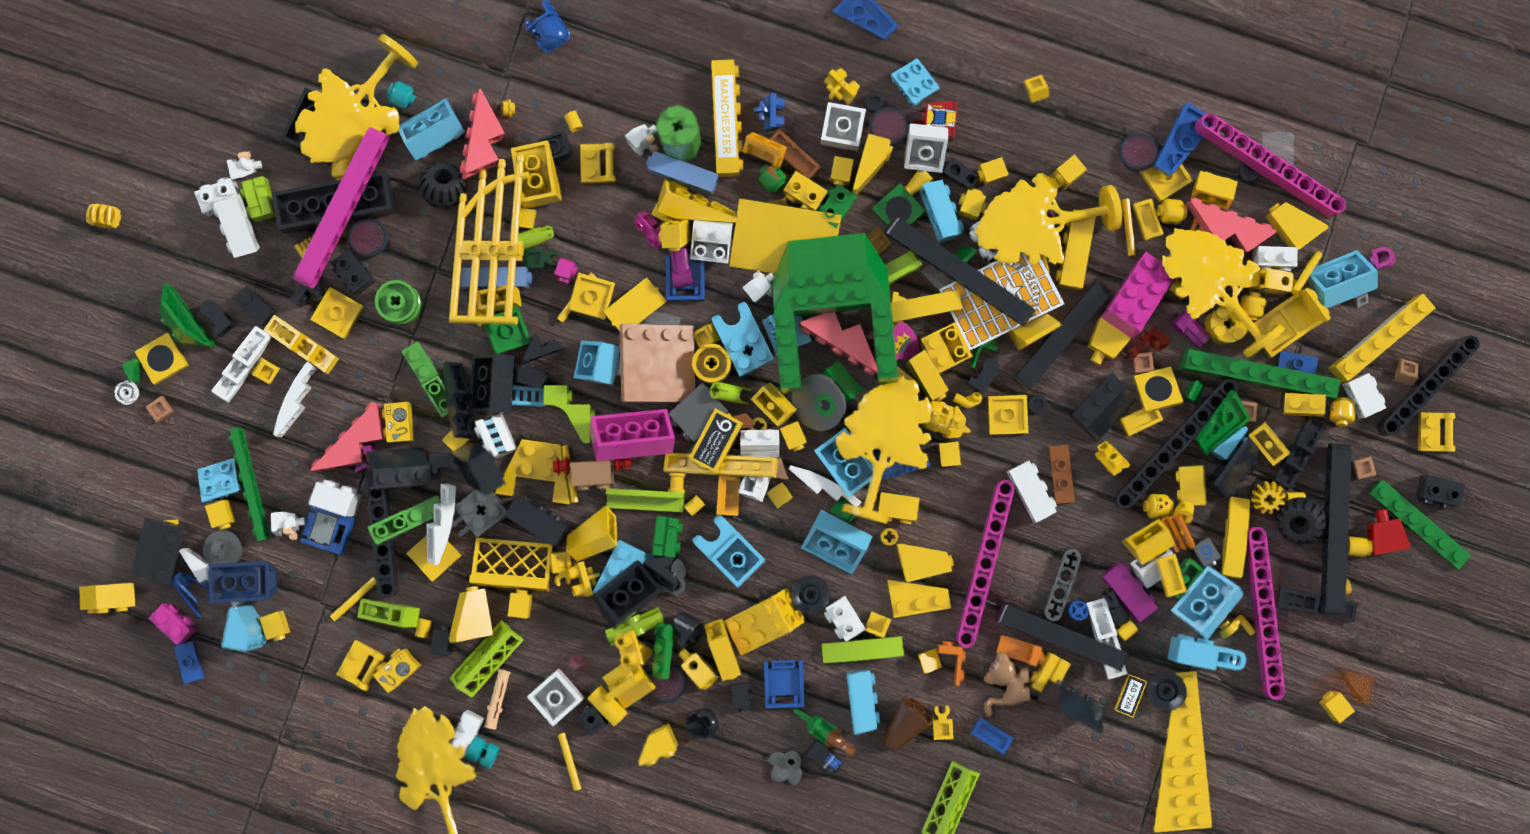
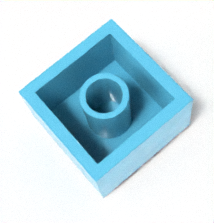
[573,341,620,385]

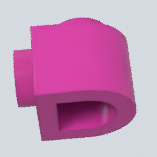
[1370,247,1396,271]
[554,258,578,284]

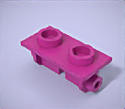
[633,210,662,250]

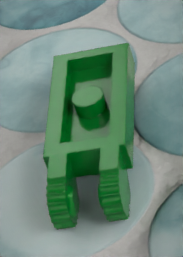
[652,622,673,679]

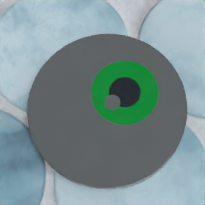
[792,374,846,431]

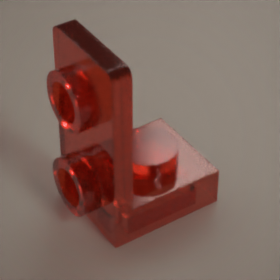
[1127,327,1171,362]

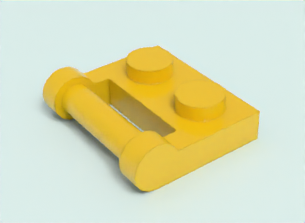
[580,143,615,183]
[1418,412,1455,452]
[336,640,386,691]

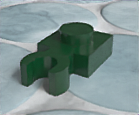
[525,249,558,269]

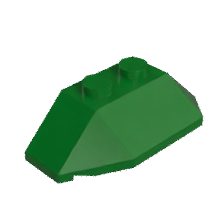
[158,283,217,348]

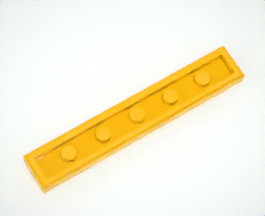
[663,453,778,478]

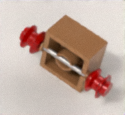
[553,456,631,491]

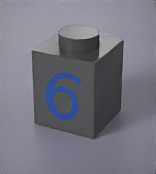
[1188,537,1221,567]

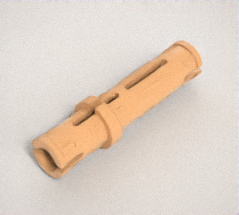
[484,669,511,729]

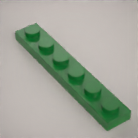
[229,427,271,541]
[1368,479,1471,570]

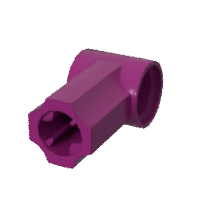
[670,248,693,288]
[1171,309,1211,348]

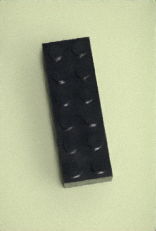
[271,171,397,234]

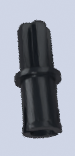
[1102,588,1129,624]

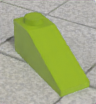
[357,598,420,627]

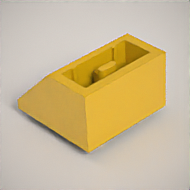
[919,322,973,374]
[1122,519,1175,565]
[639,723,678,767]

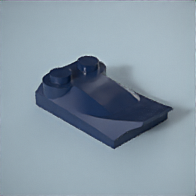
[206,561,277,603]

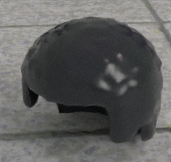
[686,708,719,740]

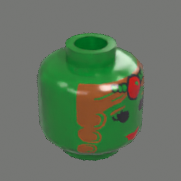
[758,165,787,193]

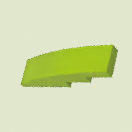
[822,636,904,663]

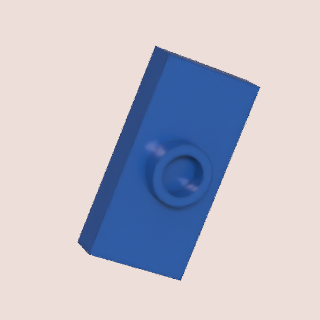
[1276,351,1318,374]
[174,641,205,684]
[970,717,1014,754]

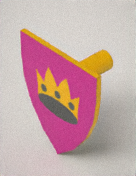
[893,320,919,360]

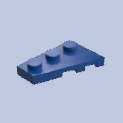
[832,0,899,40]

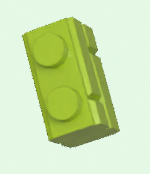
[240,176,276,222]

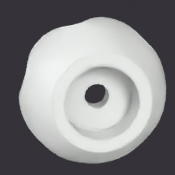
[114,381,139,405]

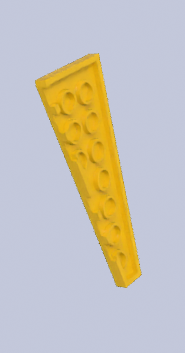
[1153,671,1212,832]

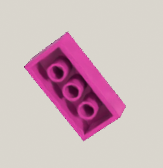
[1101,252,1174,339]
[589,409,675,461]

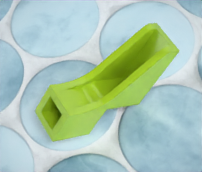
[544,385,596,444]

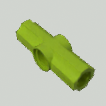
[605,607,665,646]

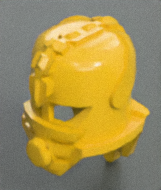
[921,401,971,438]

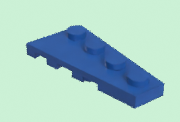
[1152,102,1209,177]

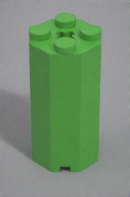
[656,105,701,162]

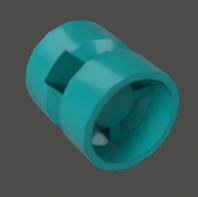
[465,736,501,770]

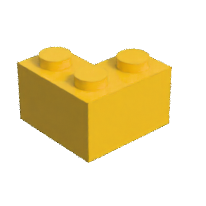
[79,583,135,613]

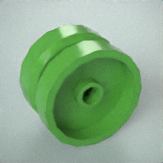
[375,280,422,325]

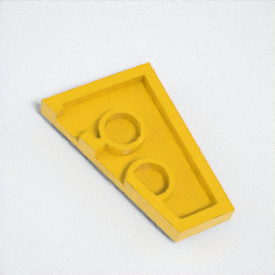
[887,580,951,618]

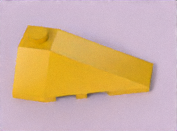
[657,178,737,222]

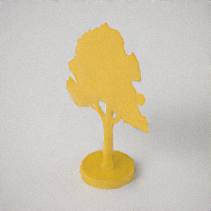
[295,34,418,163]
[974,173,1122,265]
[1162,228,1285,358]
[836,376,931,524]
[396,706,476,834]

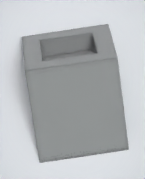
[1353,293,1368,307]

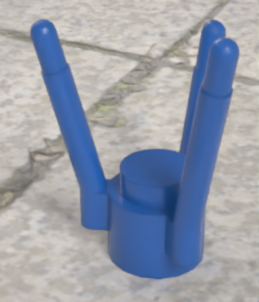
[171,572,207,619]

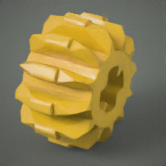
[86,204,121,229]
[1251,481,1286,514]

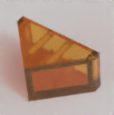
[1338,670,1375,706]

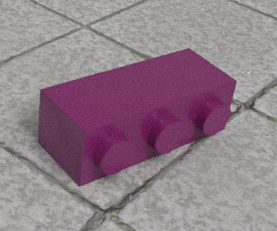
[1100,562,1158,622]

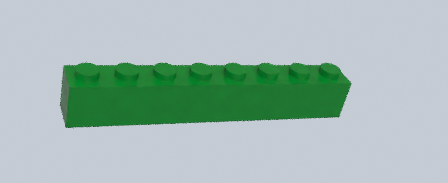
[1180,349,1340,400]

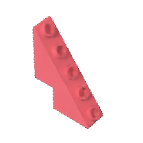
[459,89,504,180]
[1185,198,1277,253]
[799,312,878,376]
[311,402,386,472]

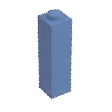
[646,151,719,196]
[459,267,532,289]

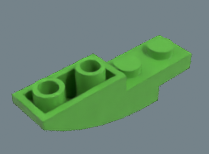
[401,341,448,417]
[367,495,441,545]

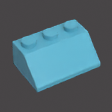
[398,99,465,161]
[919,180,964,244]
[1307,250,1378,308]
[814,428,873,498]
[801,510,872,574]
[593,540,655,593]
[1171,566,1244,640]
[222,604,267,651]
[846,669,880,734]

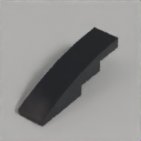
[444,361,475,439]
[1272,416,1327,492]
[1277,587,1358,622]

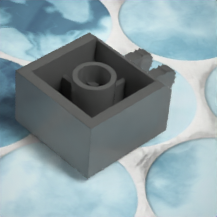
[451,490,508,538]

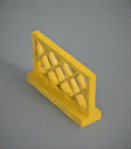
[469,538,553,592]

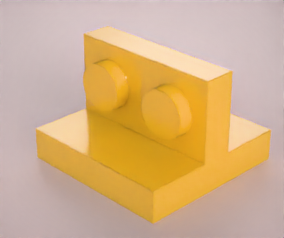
[602,664,656,709]

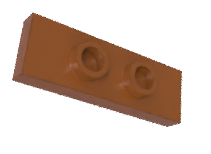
[770,129,821,179]
[1048,445,1075,504]

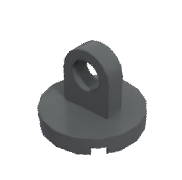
[203,530,243,564]

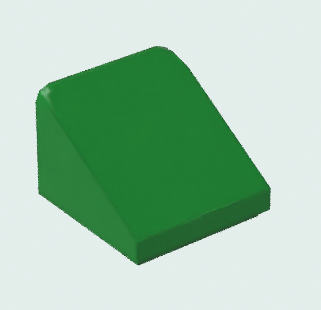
[954,245,977,263]
[122,359,141,383]
[1184,380,1204,404]
[830,497,856,524]

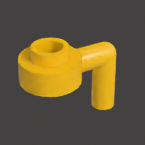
[1218,615,1256,639]

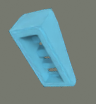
[512,385,545,407]
[1211,426,1248,460]

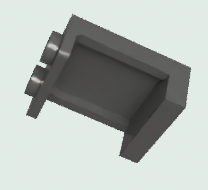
[668,383,728,442]

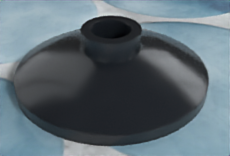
[792,575,830,614]
[1147,672,1187,711]

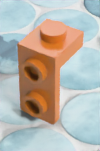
[996,635,1043,666]
[937,641,966,686]

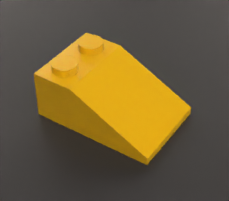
[852,134,893,195]
[511,140,562,209]
[1008,313,1061,351]

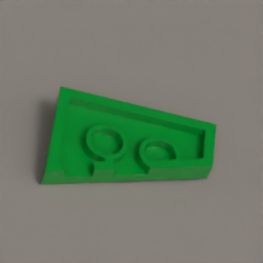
[1195,390,1251,455]

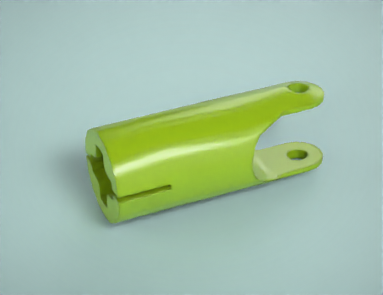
[518,225,554,250]
[710,381,751,404]

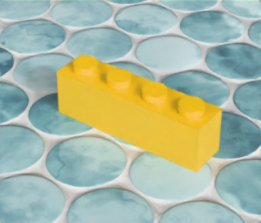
[1055,209,1096,291]

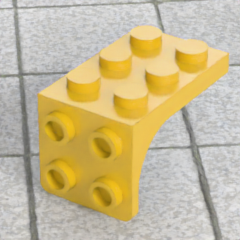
[1254,288,1331,358]
[723,588,804,655]

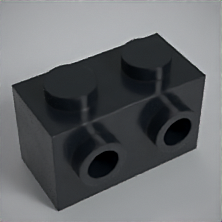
[331,249,376,295]
[1415,475,1466,510]

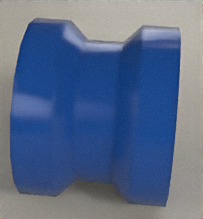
[1067,600,1089,620]

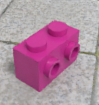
[148,603,198,645]

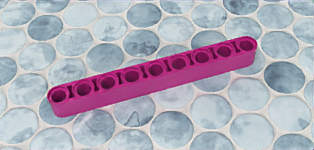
[1195,113,1346,217]
[293,127,389,289]
[956,480,1014,648]
[1246,527,1285,700]

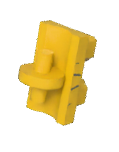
[824,68,860,105]
[1095,441,1130,476]
[566,561,600,597]
[615,630,644,670]

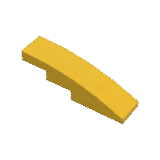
[891,290,963,322]
[264,315,339,374]
[1222,497,1250,579]

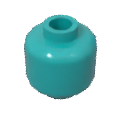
[386,81,416,109]

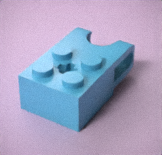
[712,302,774,378]
[692,515,765,589]
[1167,634,1246,670]

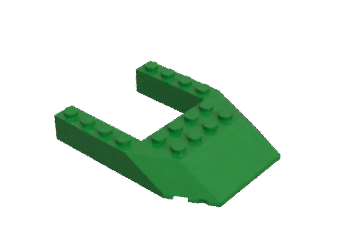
[773,233,898,393]

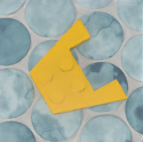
[495,439,571,504]

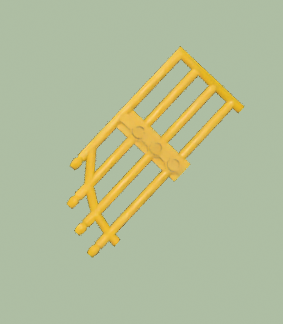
[449,153,530,325]

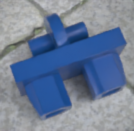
[754,93,785,131]

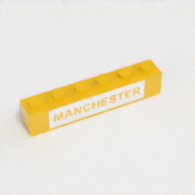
[711,60,743,177]
[1328,294,1435,383]

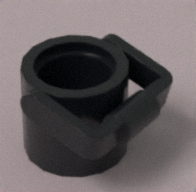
[672,611,705,649]

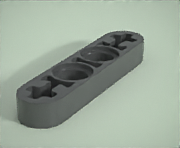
[1043,549,1081,621]

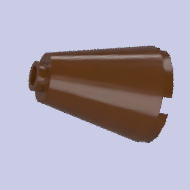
[884,695,935,750]

